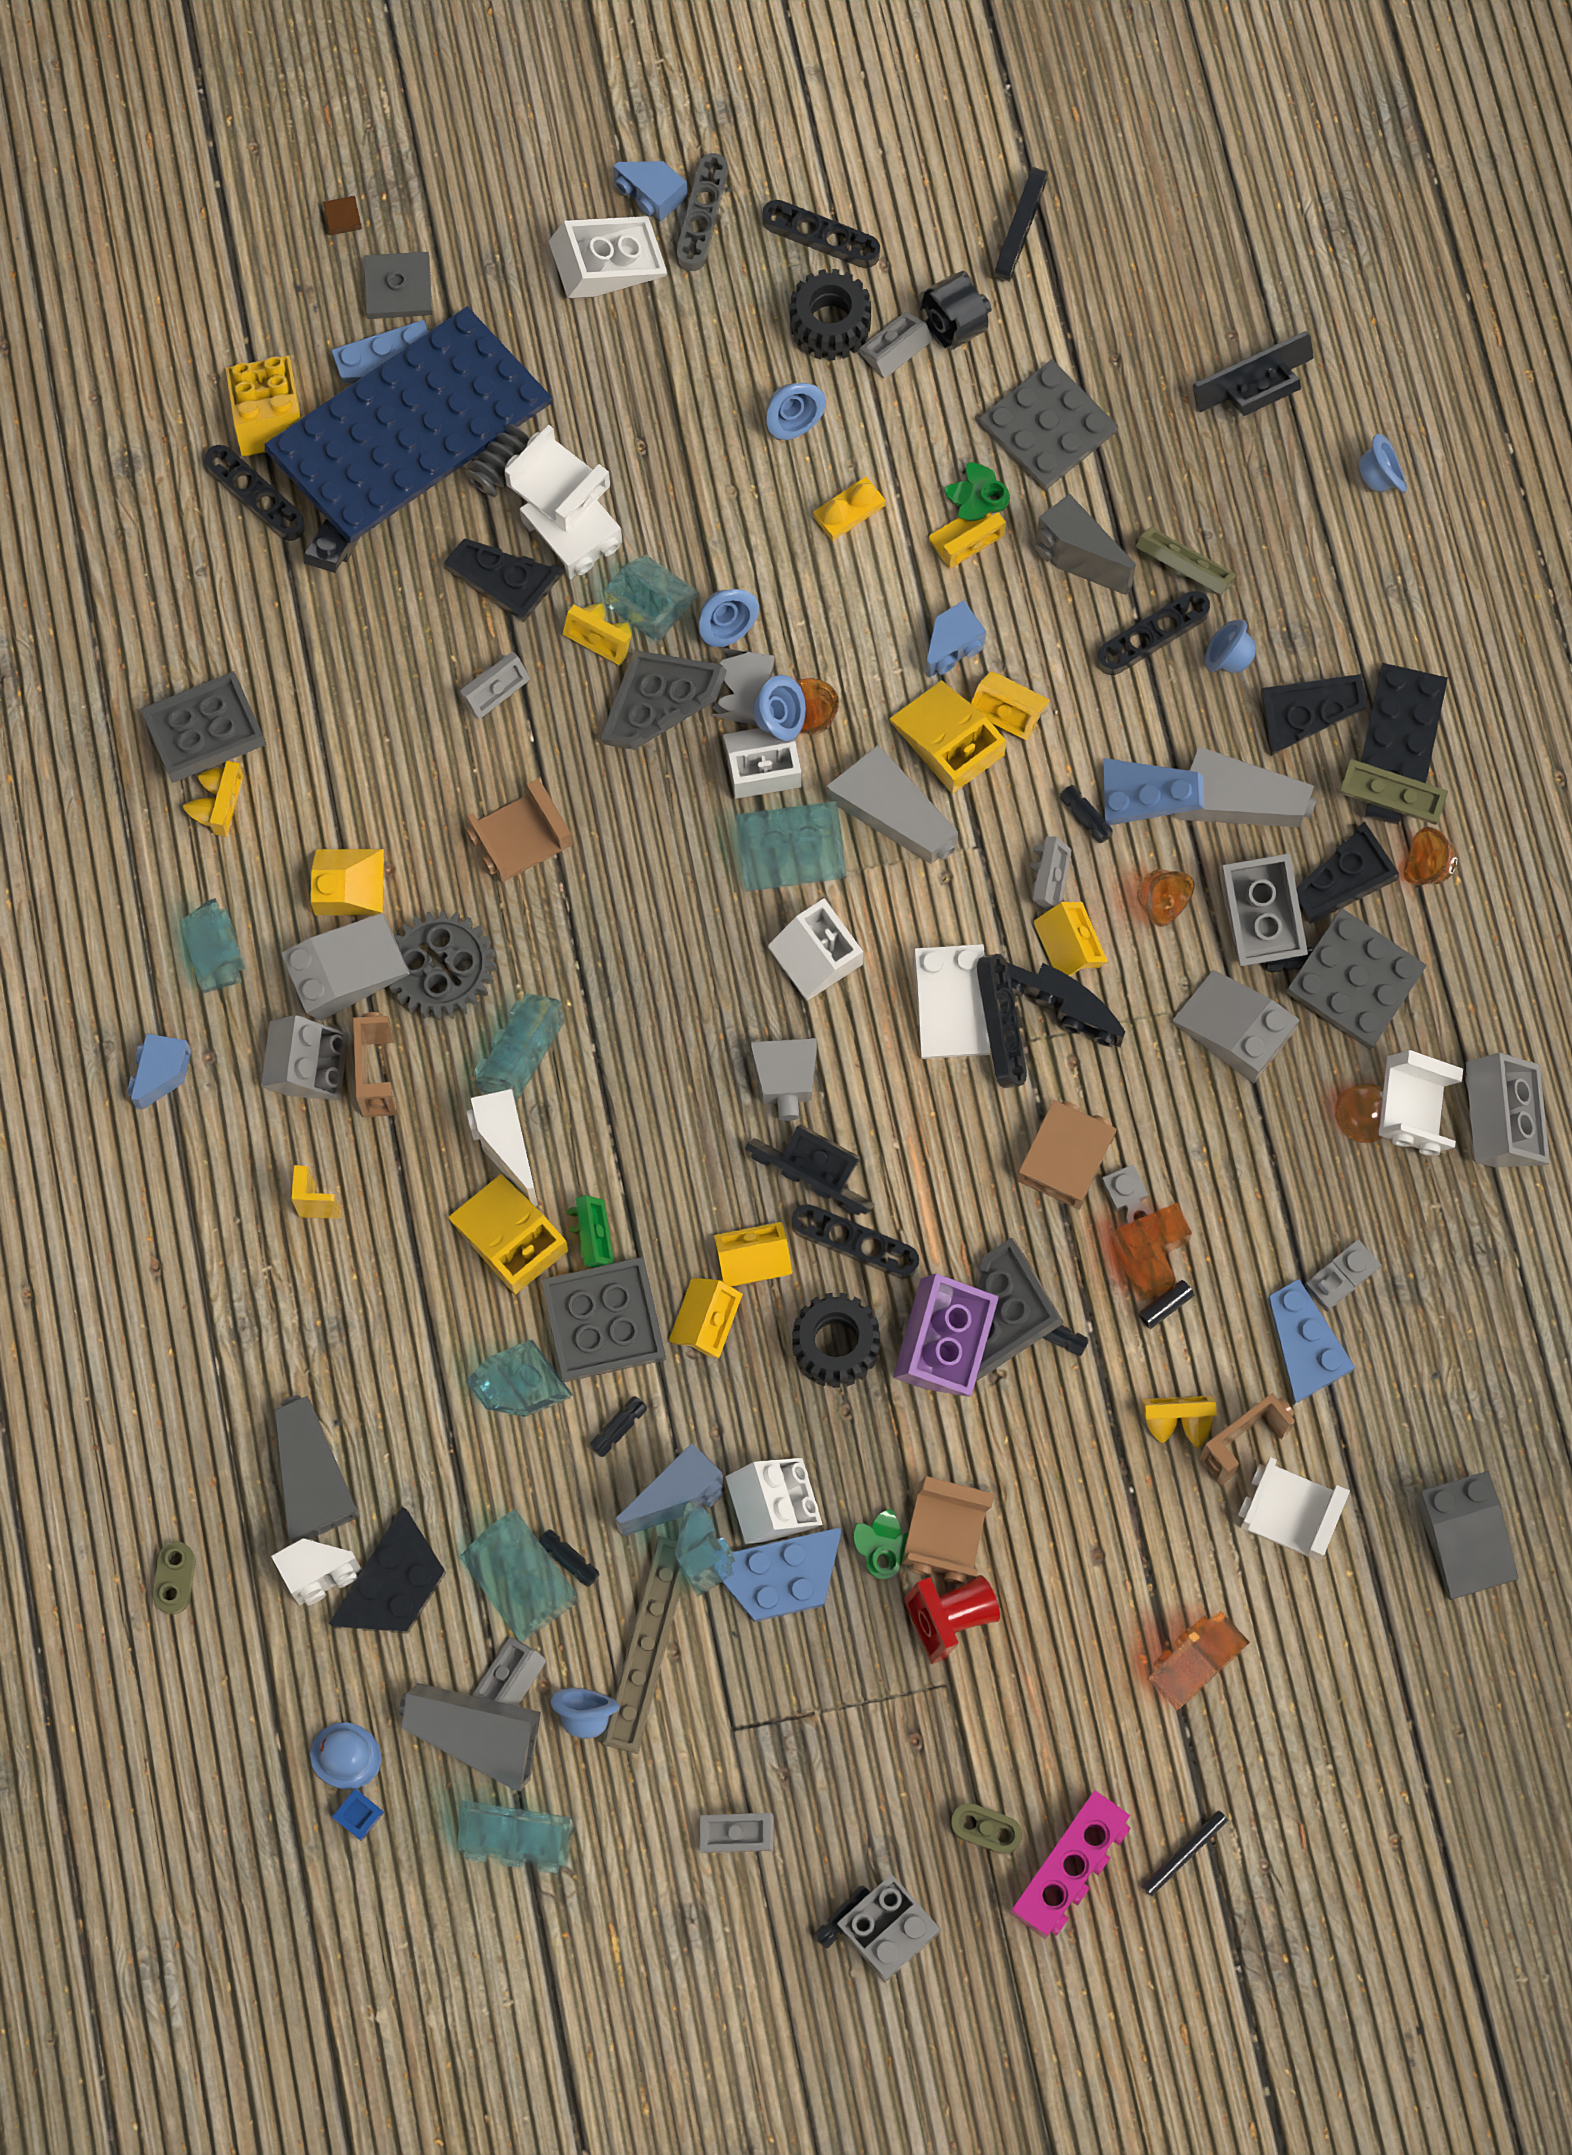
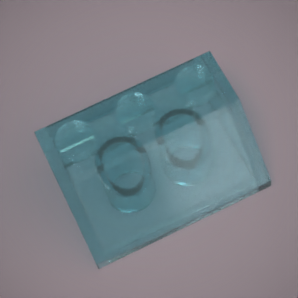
[736,801,846,892]
[474,993,565,1105]
[459,1509,579,1643]
[457,1800,574,1874]

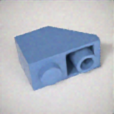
[613,161,687,222]
[926,600,986,678]
[128,1033,192,1109]

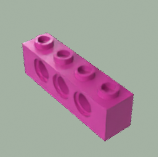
[1010,1790,1131,1939]

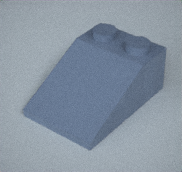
[615,1443,723,1537]

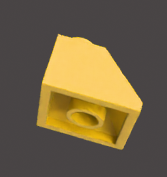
[311,849,384,916]

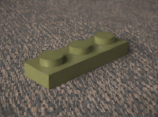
[1135,527,1236,595]
[1339,759,1448,825]

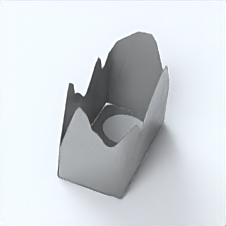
[711,648,775,726]

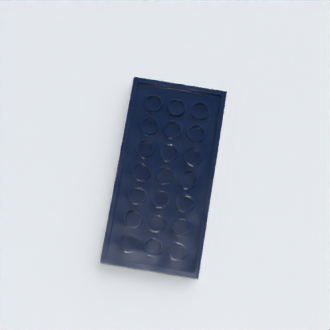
[264,306,552,544]

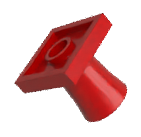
[903,1575,1000,1665]

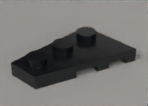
[444,538,564,622]
[1261,674,1367,756]
[1296,821,1399,924]

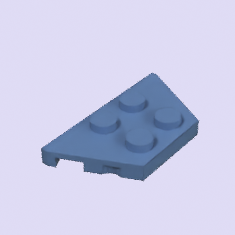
[706,1527,841,1622]

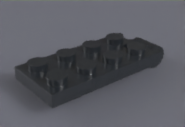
[1360,662,1448,825]

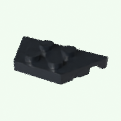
[329,1507,446,1634]

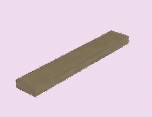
[603,1536,693,1754]

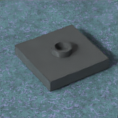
[364,251,433,319]

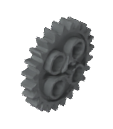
[390,910,497,1020]

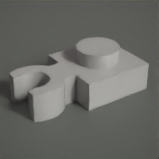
[1101,1164,1153,1231]

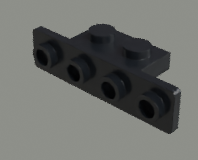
[1193,331,1314,416]
[745,1124,875,1215]

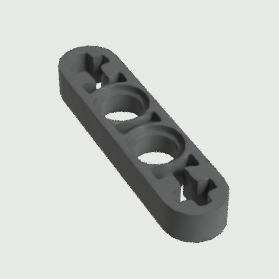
[677,153,728,271]

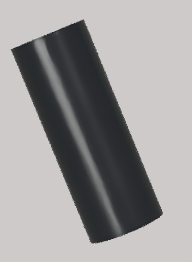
[1138,1280,1195,1330]

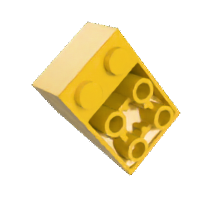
[225,355,302,456]
[889,680,1007,794]
[448,1174,568,1295]

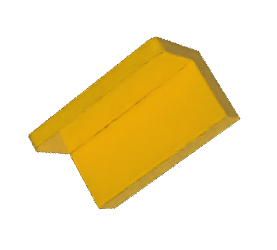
[929,512,1006,569]
[971,671,1050,741]
[1034,902,1108,976]
[292,1165,341,1219]
[714,1222,792,1287]
[669,1278,743,1358]

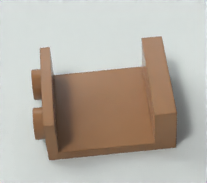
[466,778,573,883]
[353,1012,397,1117]
[1017,1100,1117,1210]
[1199,1393,1295,1486]
[901,1476,994,1585]

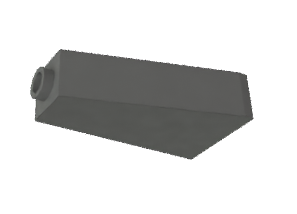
[275,1395,360,1544]
[399,1683,541,1791]

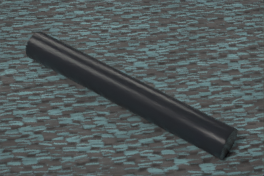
[1141,1810,1229,1897]

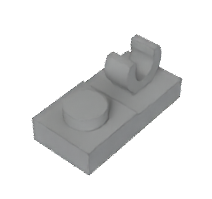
[459,652,531,720]
[1030,836,1072,911]
[1305,1239,1381,1311]
[700,1813,774,1853]

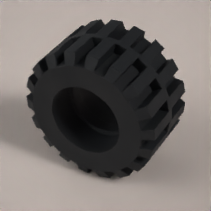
[790,269,872,361]
[792,1293,880,1388]

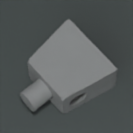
[751,1038,817,1121]

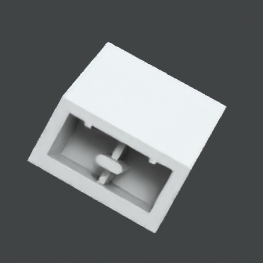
[723,728,801,799]
[768,898,863,1001]
[725,1458,823,1544]
[271,1539,362,1606]

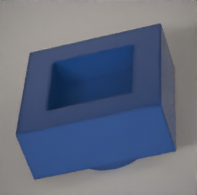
[332,1788,385,1841]

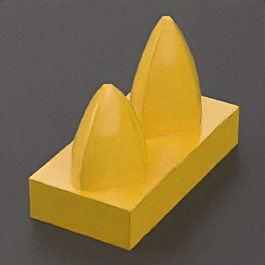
[813,476,886,542]
[562,603,632,666]
[183,761,244,837]
[1142,1395,1217,1448]

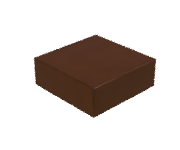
[323,196,362,236]

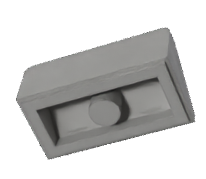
[858,311,932,378]
[472,1637,546,1706]

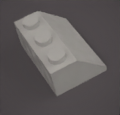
[1465,1052,1550,1167]

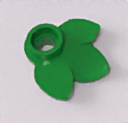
[944,462,1010,521]
[853,1509,908,1580]

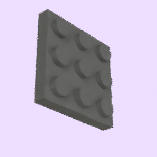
[979,359,1118,491]
[141,671,267,783]
[1285,908,1427,1050]
[541,1257,666,1383]

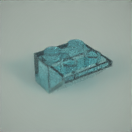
[604,555,699,643]
[181,898,245,994]
[674,1501,735,1597]

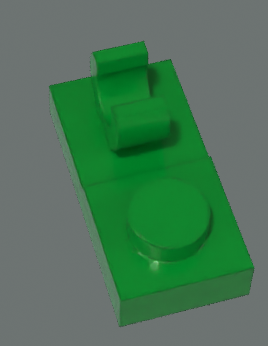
[566,1195,614,1268]

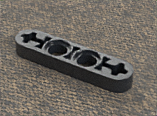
[994,167,1049,282]
[762,200,880,268]
[204,445,305,541]
[1097,591,1210,675]
[977,954,1027,1088]
[792,1204,919,1279]

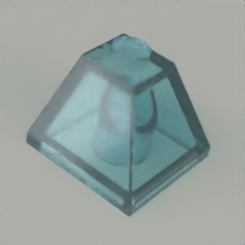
[466,1340,573,1417]

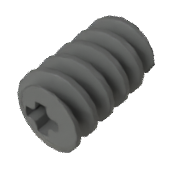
[464,424,530,498]

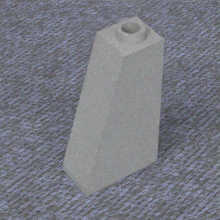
[827,745,958,864]
[1174,747,1317,827]

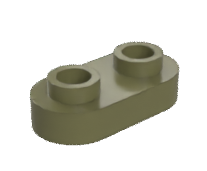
[153,1542,196,1615]
[951,1803,1022,1855]

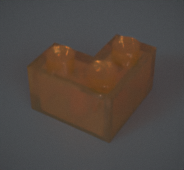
[1111,1203,1192,1302]
[1148,1611,1250,1711]

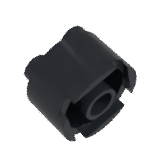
[918,270,992,350]

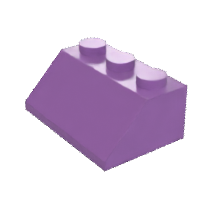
[893,1274,999,1397]

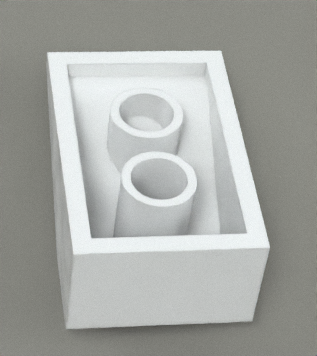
[549,216,667,298]
[914,944,990,1059]
[467,1089,538,1206]

